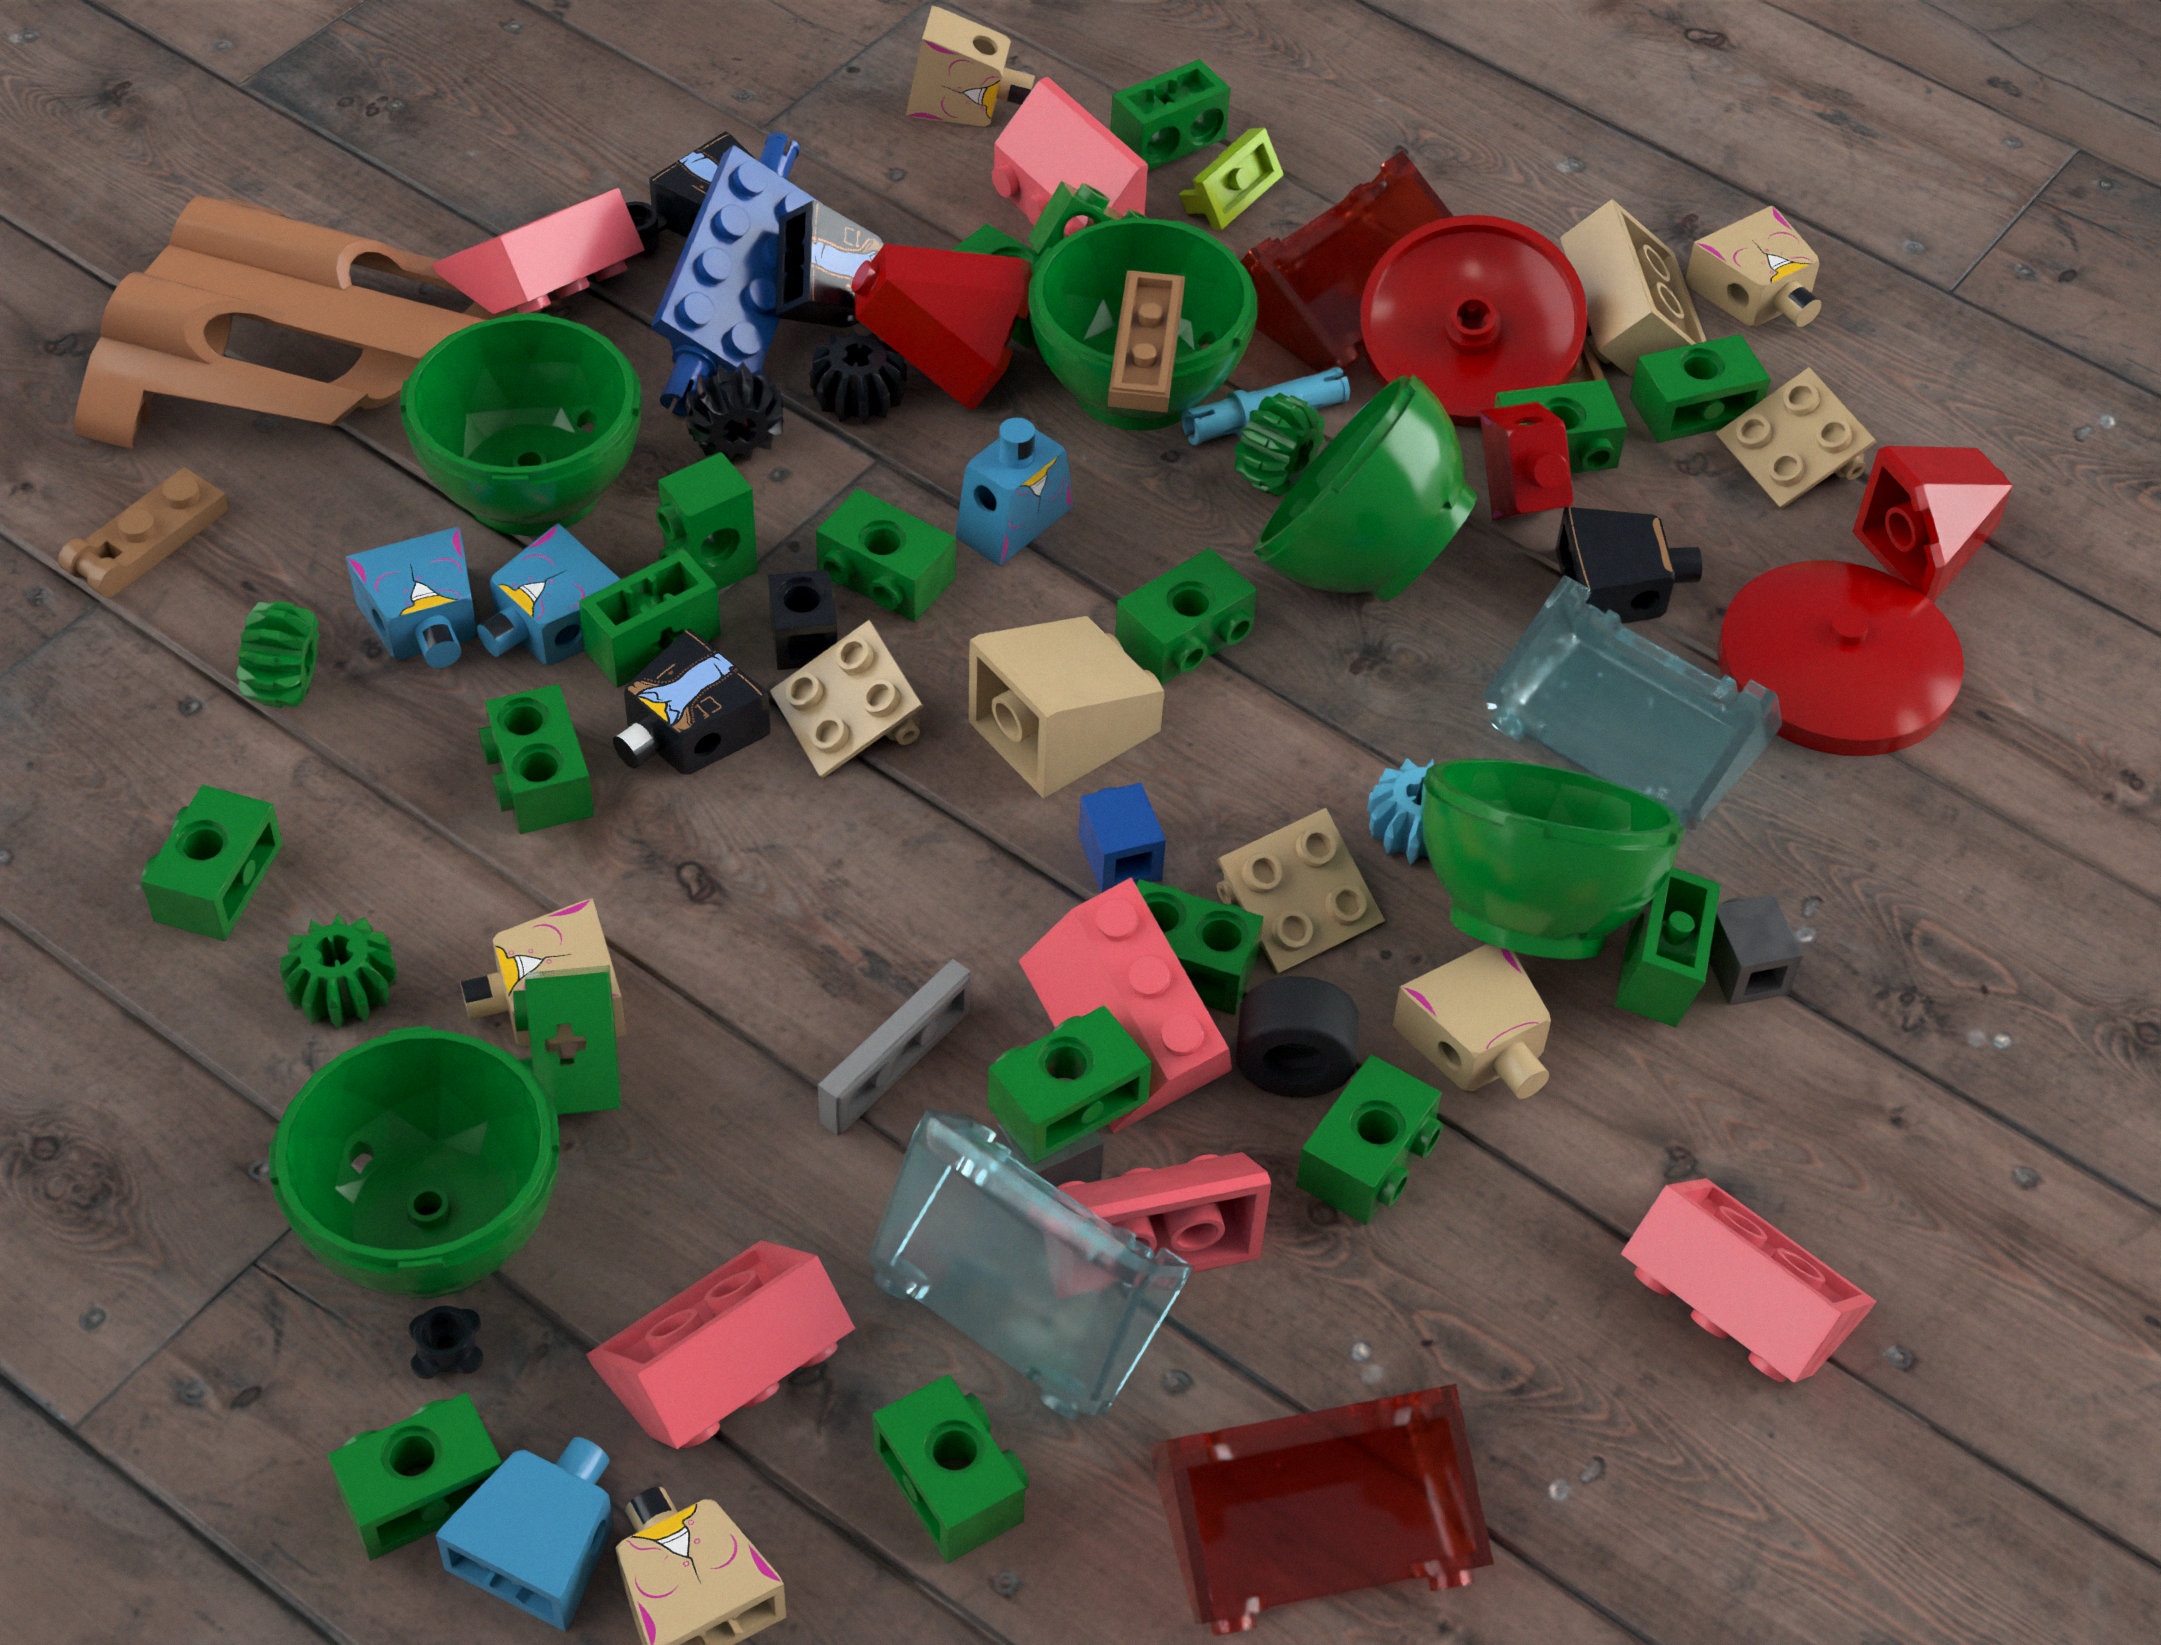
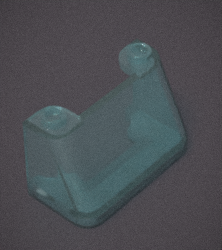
[1482,575,1782,830]
[867,1109,1195,1420]

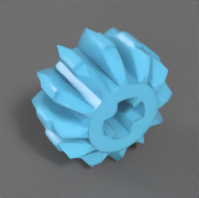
[1367,758,1435,866]

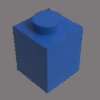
[1078,783,1166,893]

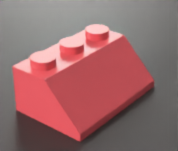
[992,76,1148,235]
[432,187,645,314]
[1018,878,1232,1134]
[1038,1152,1272,1300]
[1621,1178,1877,1383]
[586,1240,855,1449]

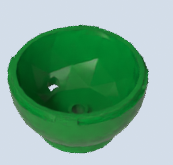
[1028,218,1257,431]
[400,313,642,536]
[1253,374,1477,603]
[1420,758,1686,959]
[269,1026,560,1298]

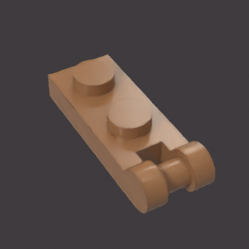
[58,467,229,598]

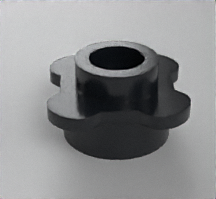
[625,201,667,253]
[409,1306,483,1379]

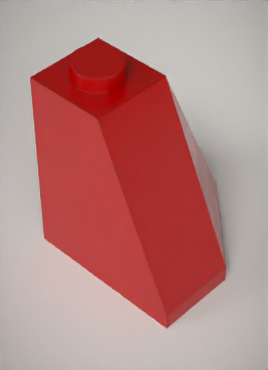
[851,244,1032,411]
[1852,446,2013,603]

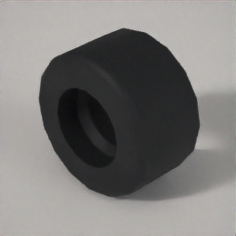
[1236,976,1359,1098]

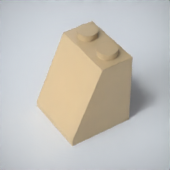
[969,616,1164,799]

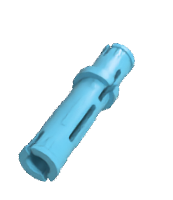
[1181,367,1350,445]

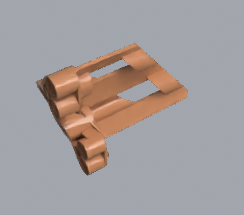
[74,195,563,449]

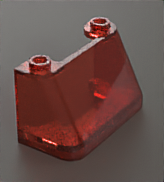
[1240,150,1453,373]
[1149,1384,1494,1636]

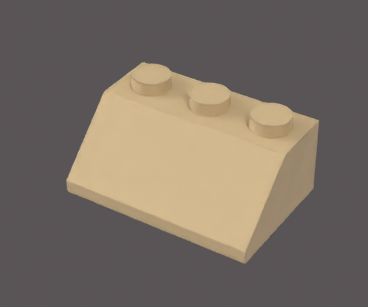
[1560,199,1706,376]

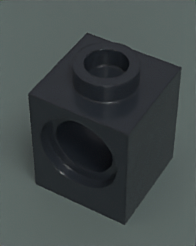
[768,570,838,670]

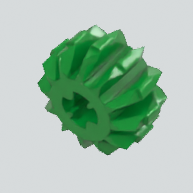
[1235,393,1325,496]
[236,600,320,708]
[279,912,397,1029]

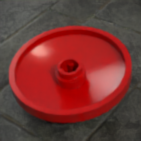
[1360,215,1587,427]
[1717,560,1964,756]

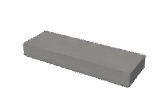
[818,959,971,1136]

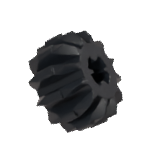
[809,329,907,424]
[685,362,784,460]

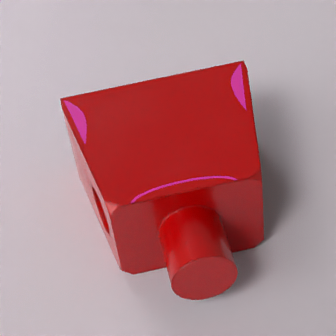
[1479,402,1574,521]

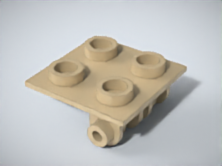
[1715,367,1877,510]
[770,620,924,779]
[1217,808,1385,975]

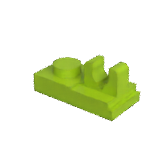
[1179,128,1284,230]

